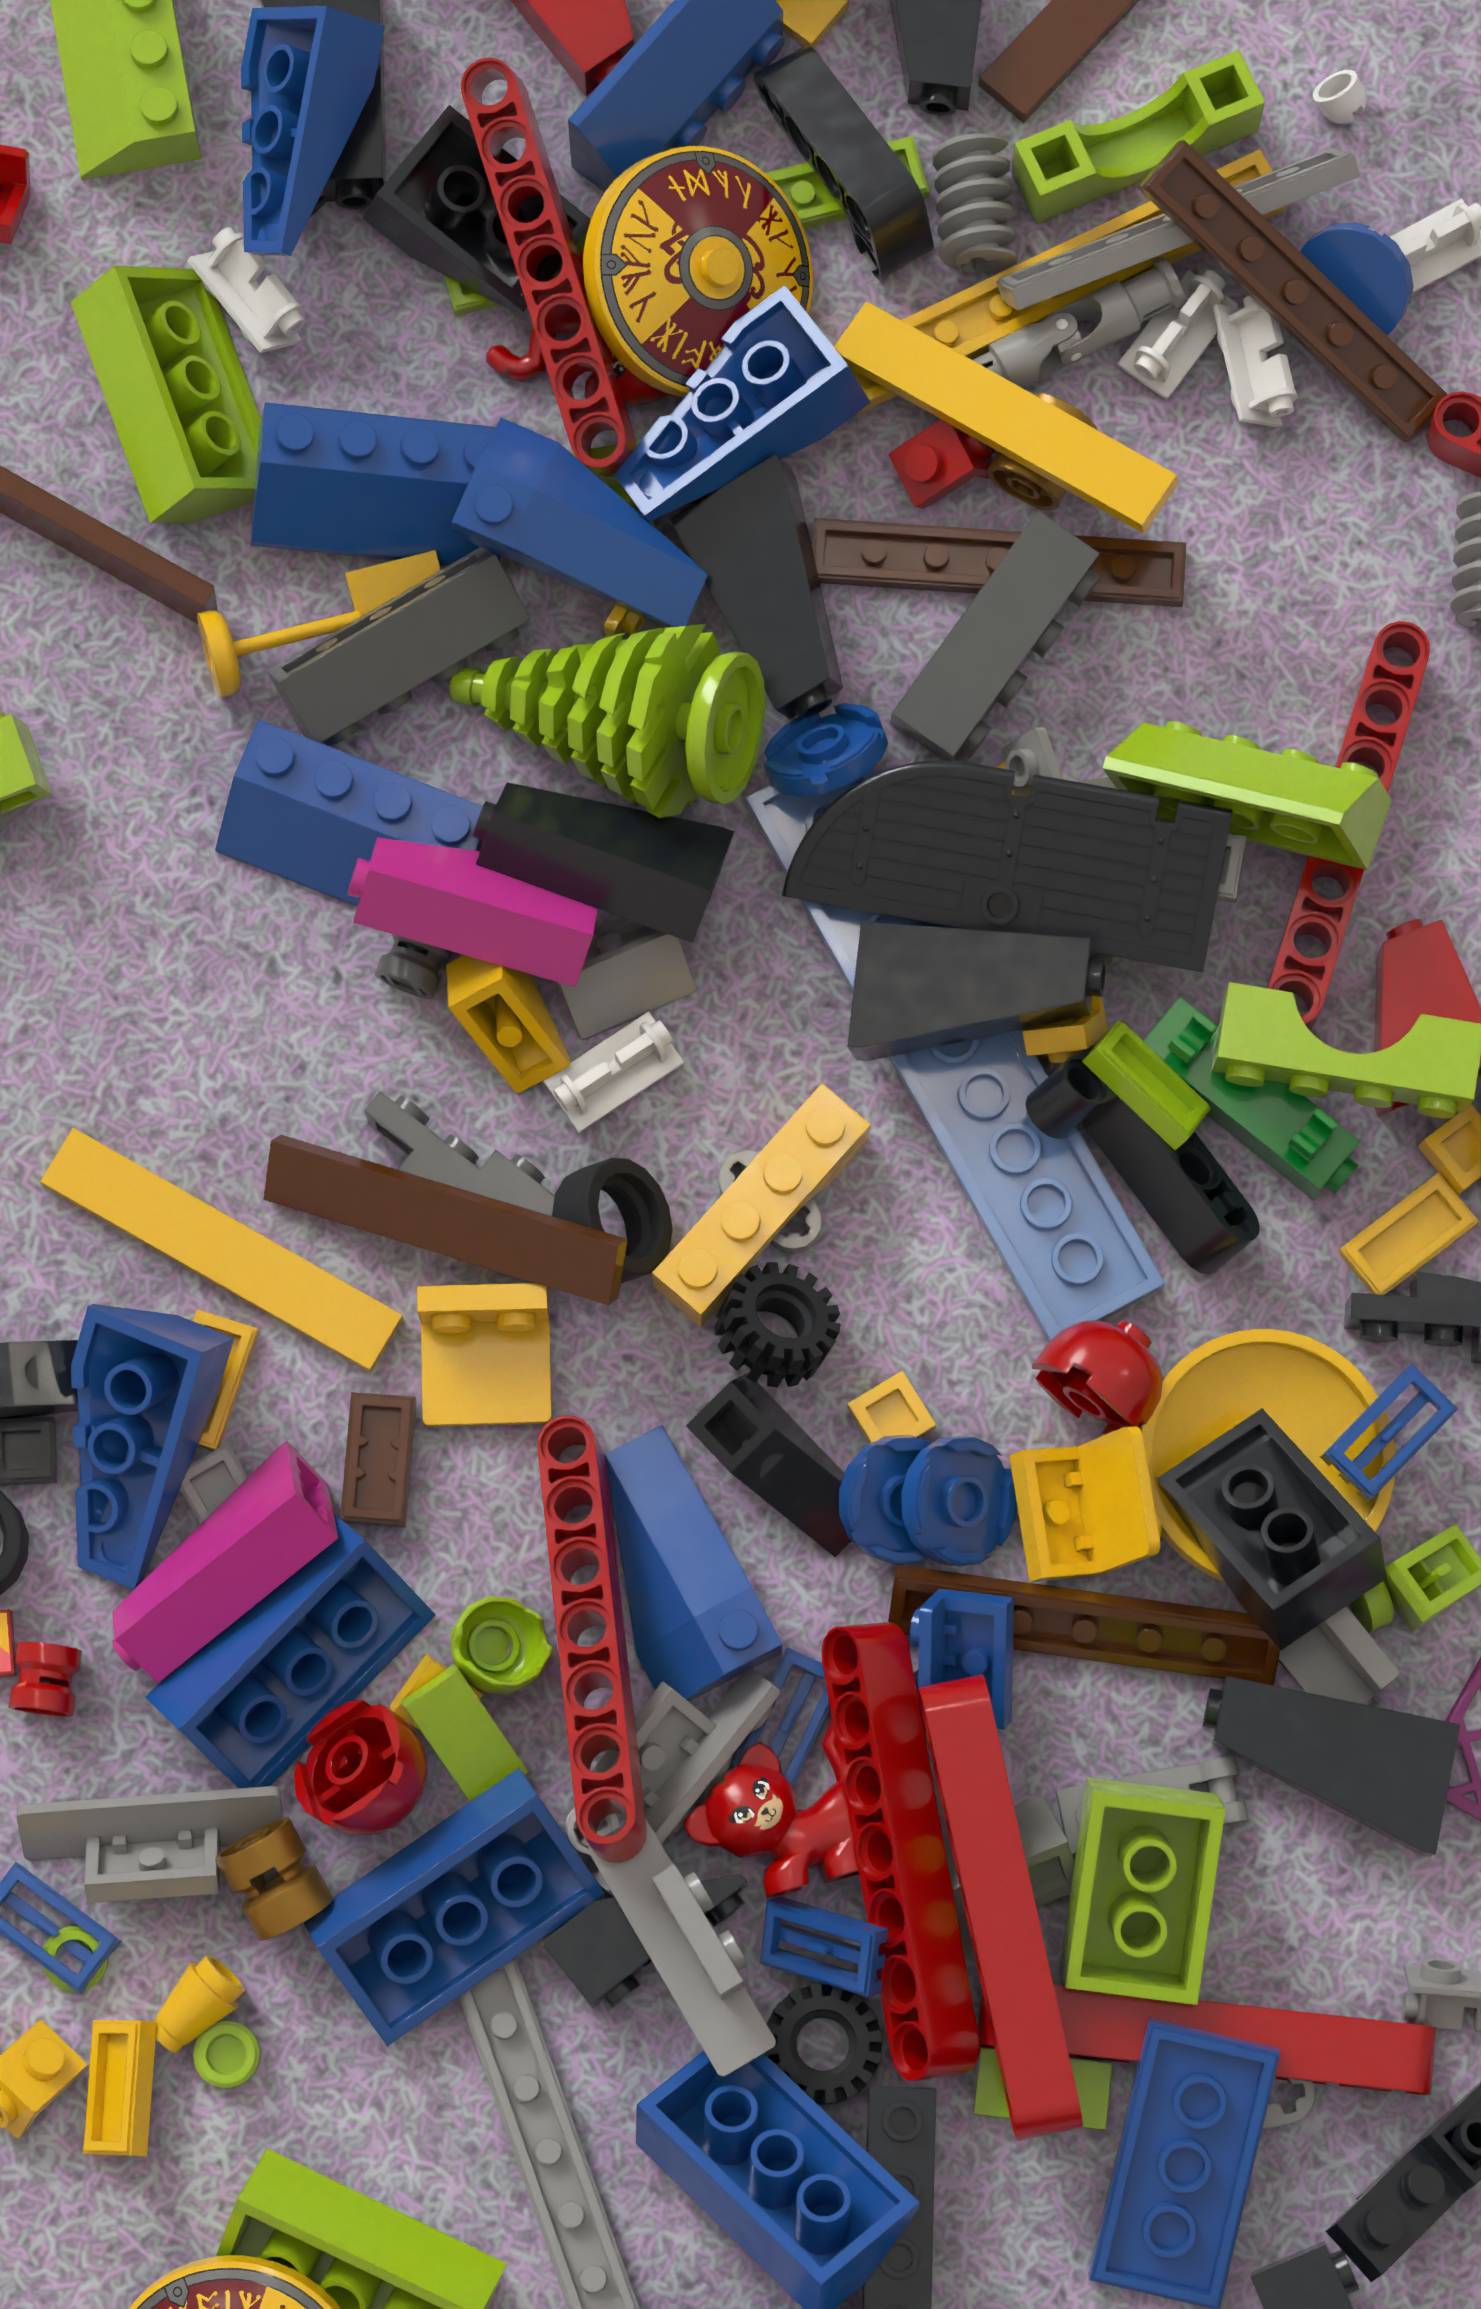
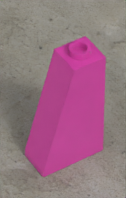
[347,837,598,987]
[112,1441,338,1683]

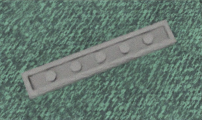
[996,148,1361,310]
[459,1958,640,2309]

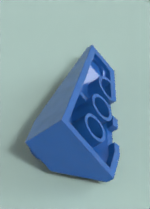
[241,6,385,256]
[614,285,871,522]
[452,418,708,628]
[71,1304,234,1590]
[605,1425,783,1702]

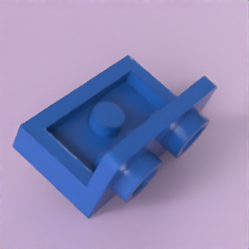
[910,1588,1014,1732]

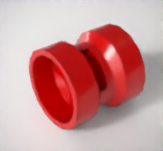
[8,1642,82,1717]

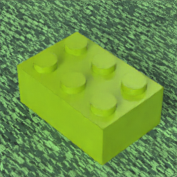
[1059,1777,1226,2005]

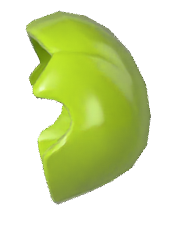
[450,1596,553,1695]

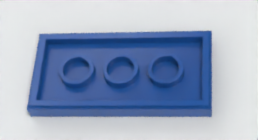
[1088,2018,1280,2309]

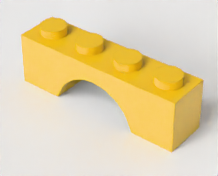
[652,1083,871,1328]

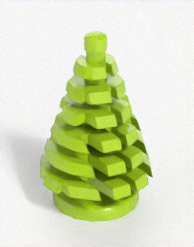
[449,624,766,818]

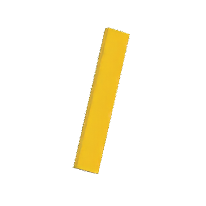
[834,301,1179,534]
[40,1128,404,1373]

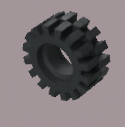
[714,1262,841,1388]
[764,1983,883,2105]

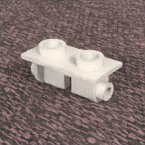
[1390,198,1481,294]
[187,227,305,353]
[1117,270,1239,400]
[1213,295,1298,427]
[543,1011,684,1133]

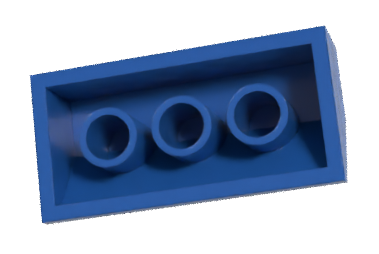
[568,0,785,193]
[250,402,501,566]
[215,719,483,906]
[145,1514,436,1788]
[303,1768,605,2047]
[636,2051,920,2309]

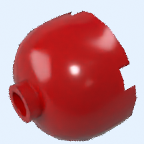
[1032,1320,1163,1435]
[294,1700,428,1836]

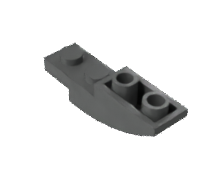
[364,1091,555,1216]

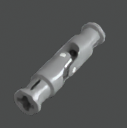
[973,256,1187,389]

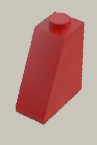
[511,0,634,96]
[1374,919,1481,1116]

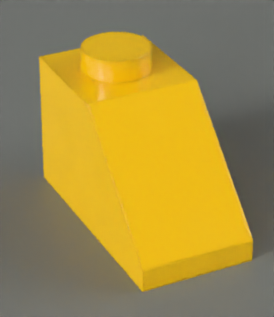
[446,955,571,1094]

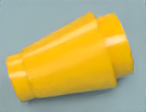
[152,1954,245,2054]

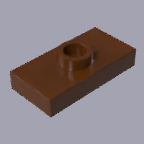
[340,1392,417,1528]

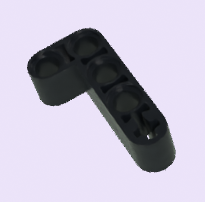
[754,44,934,280]
[1025,1045,1260,1275]

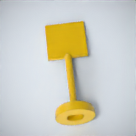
[197,550,440,699]

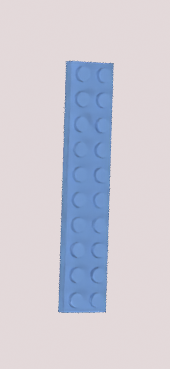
[746,768,1165,1343]

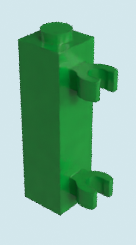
[1143,997,1360,1201]

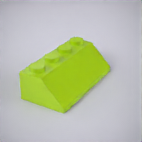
[50,0,202,180]
[70,265,261,523]
[1102,721,1392,870]
[215,2148,507,2309]

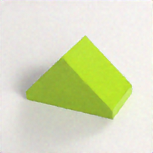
[1384,1524,1481,1633]

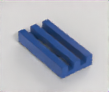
[1320,1363,1458,1503]
[732,1647,830,1788]
[0,1862,122,1994]
[760,1896,888,1997]

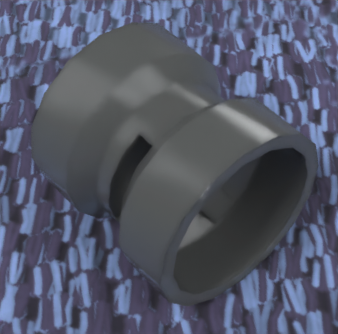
[375,934,452,999]

